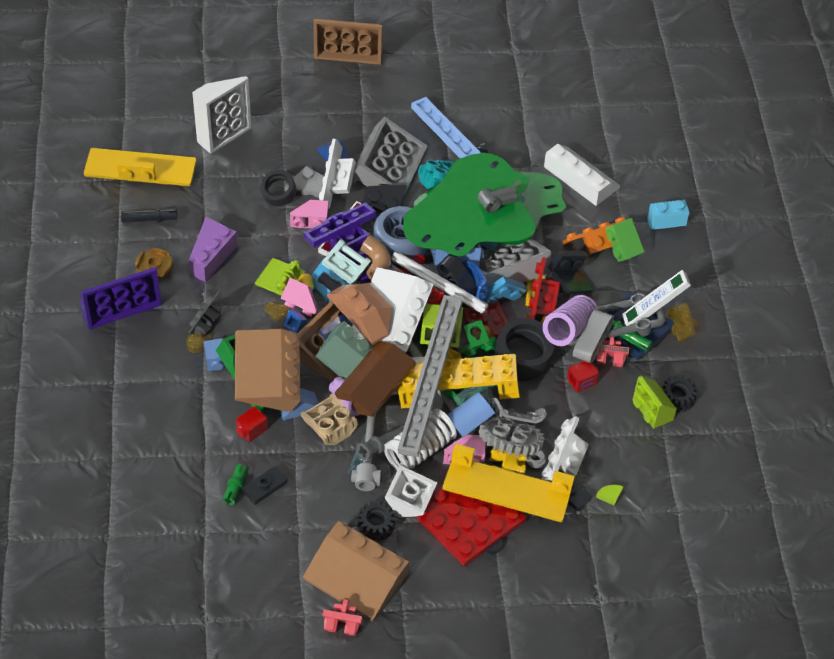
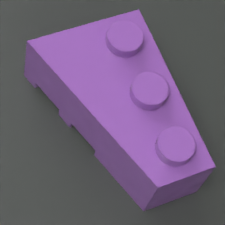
[189,217,238,282]

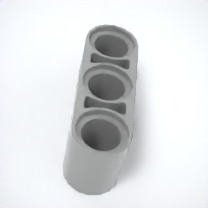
[573,309,614,363]

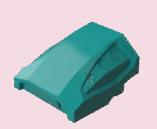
[418,160,454,189]

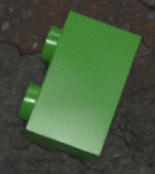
[605,218,644,262]

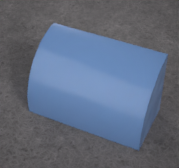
[447,392,495,437]

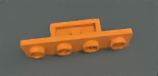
[562,217,633,255]

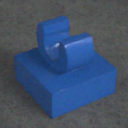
[283,309,309,333]

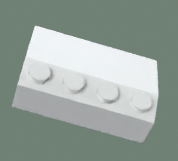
[192,76,251,154]
[352,267,434,353]

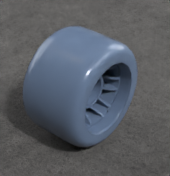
[374,206,429,266]

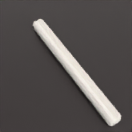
[391,252,488,313]

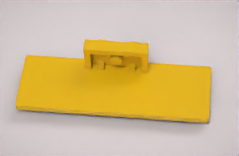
[84,148,196,186]

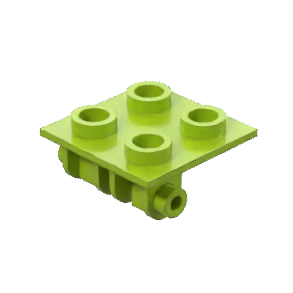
[254,258,305,296]

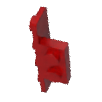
[526,257,560,320]

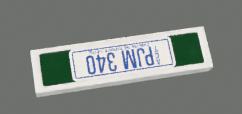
[622,270,691,326]

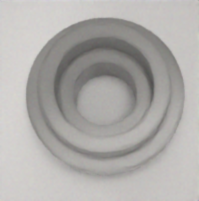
[526,450,546,468]

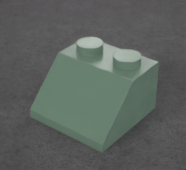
[315,321,374,379]

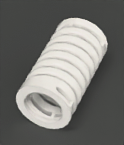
[384,409,457,471]

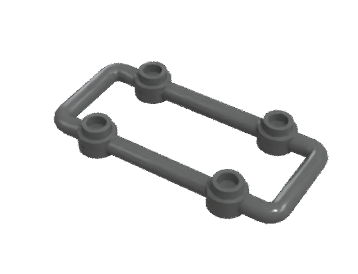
[567,293,666,346]

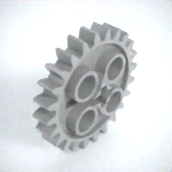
[479,415,544,457]

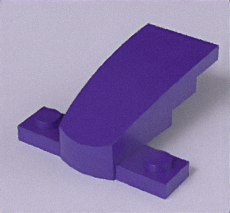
[303,202,394,284]

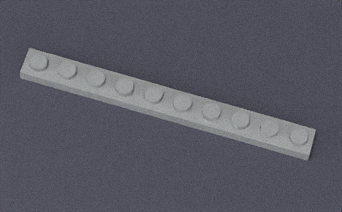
[397,295,463,457]

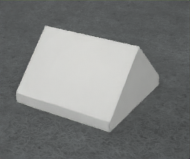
[385,465,437,518]

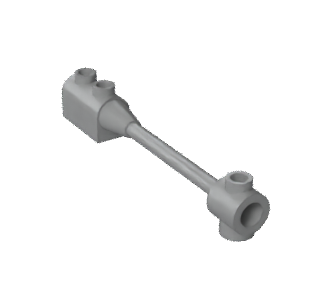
[351,414,381,491]

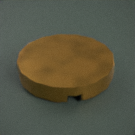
[135,248,173,280]

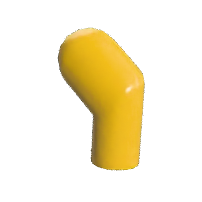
[299,273,314,291]

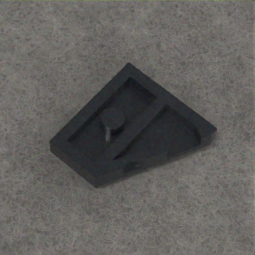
[361,185,407,213]

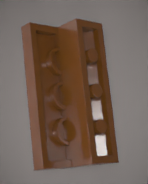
[335,341,416,417]

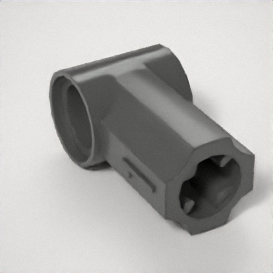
[477,186,517,213]

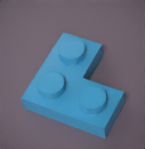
[475,276,527,307]

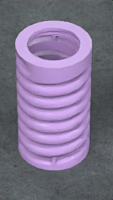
[543,295,598,346]

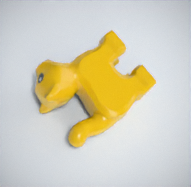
[489,449,526,475]

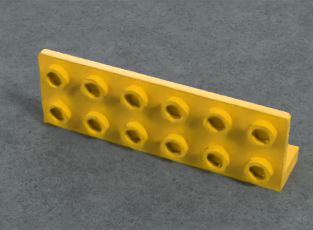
[398,354,519,409]
[443,443,575,522]

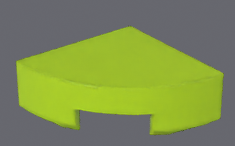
[596,485,623,506]

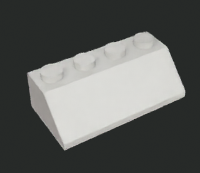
[544,144,620,206]

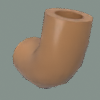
[360,235,391,280]

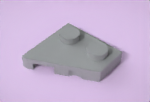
[285,166,324,197]

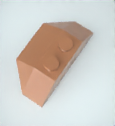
[327,283,392,345]

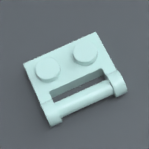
[322,239,372,285]

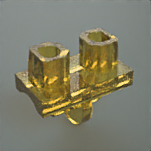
[667,303,698,342]

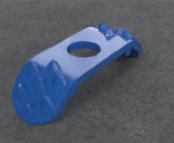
[462,260,489,301]

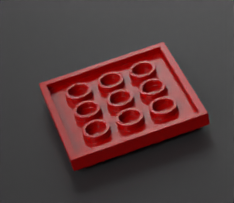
[414,485,527,567]

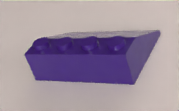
[80,267,162,330]

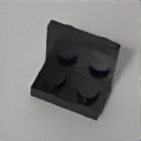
[547,251,594,294]

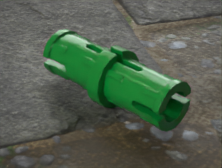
[222,464,248,505]

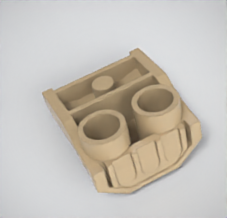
[301,393,358,445]

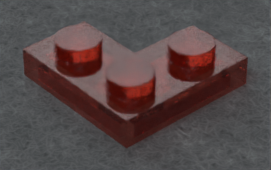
[463,301,508,339]

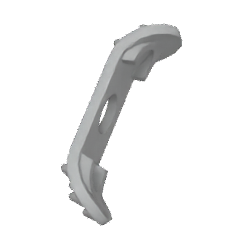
[492,398,547,425]

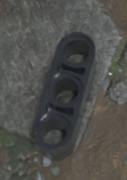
[436,254,478,308]

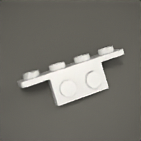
[319,139,356,209]
[541,416,589,482]

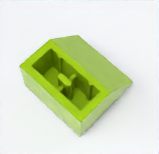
[420,303,463,348]
[633,376,676,429]

